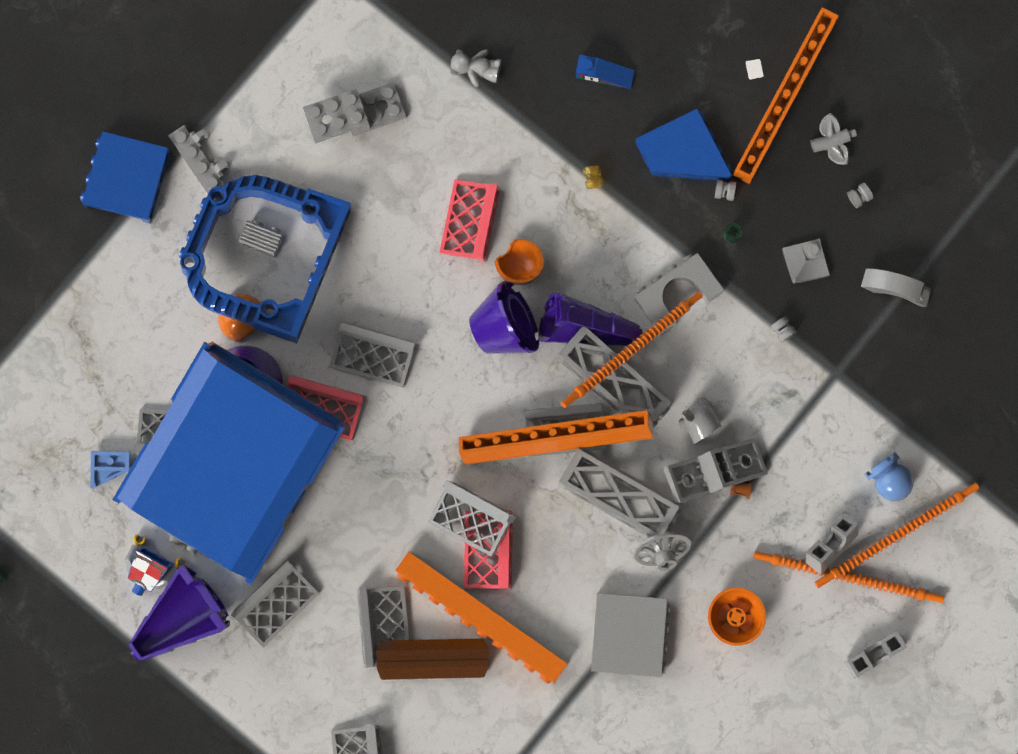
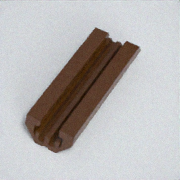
[376,638,489,680]

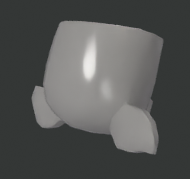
[679,398,721,445]

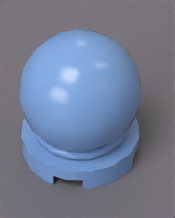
[864,452,914,501]

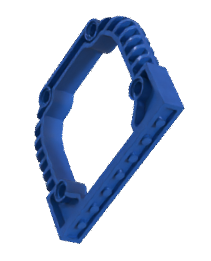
[179,175,351,344]

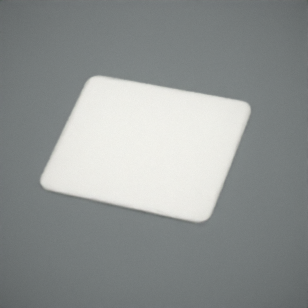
[746,59,764,79]

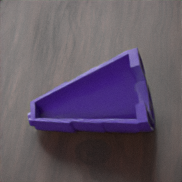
[538,293,643,346]
[129,565,230,661]

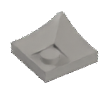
[782,239,829,284]

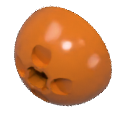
[708,587,766,646]

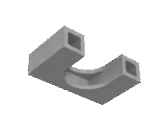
[634,253,724,336]

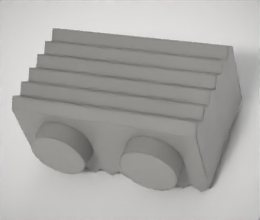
[239,220,284,258]

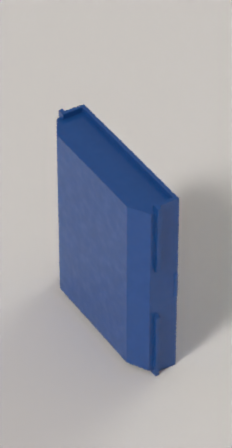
[112,341,345,585]

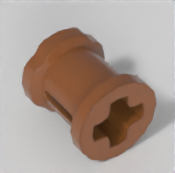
[730,482,752,499]

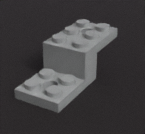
[303,82,406,144]
[663,438,768,504]

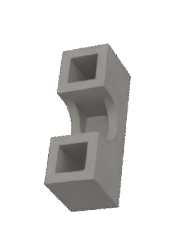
[806,513,858,574]
[845,631,907,678]

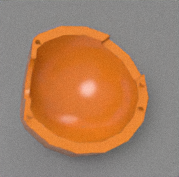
[495,239,544,285]
[218,294,266,342]

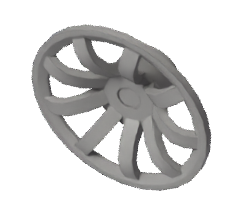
[634,532,691,571]

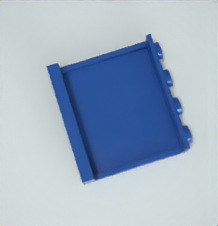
[81,131,171,224]

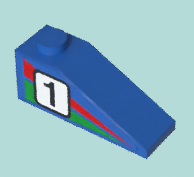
[576,54,635,89]

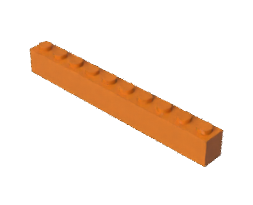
[733,7,839,184]
[459,410,653,465]
[395,551,567,684]

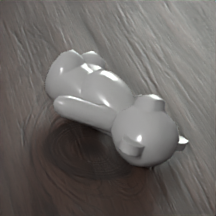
[450,49,502,87]

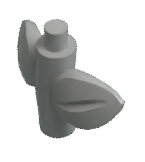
[810,113,857,165]

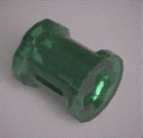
[724,223,742,243]

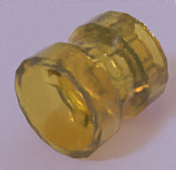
[583,165,604,189]

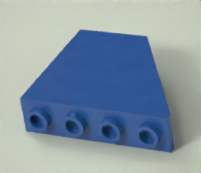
[635,109,733,181]

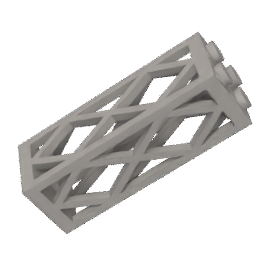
[557,327,671,428]
[558,449,680,544]

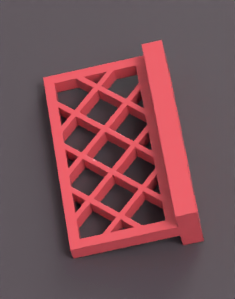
[439,179,501,262]
[287,375,365,441]
[464,510,513,589]

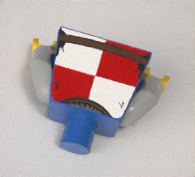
[125,534,187,596]

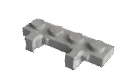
[168,125,230,194]

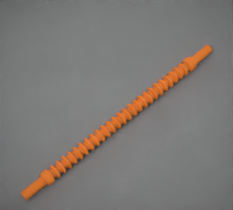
[561,291,703,408]
[814,482,980,588]
[753,551,944,603]

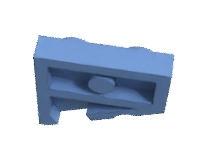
[90,451,131,488]

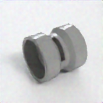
[714,179,736,201]
[847,183,873,208]
[771,316,797,342]

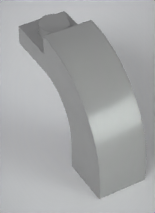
[861,269,931,307]

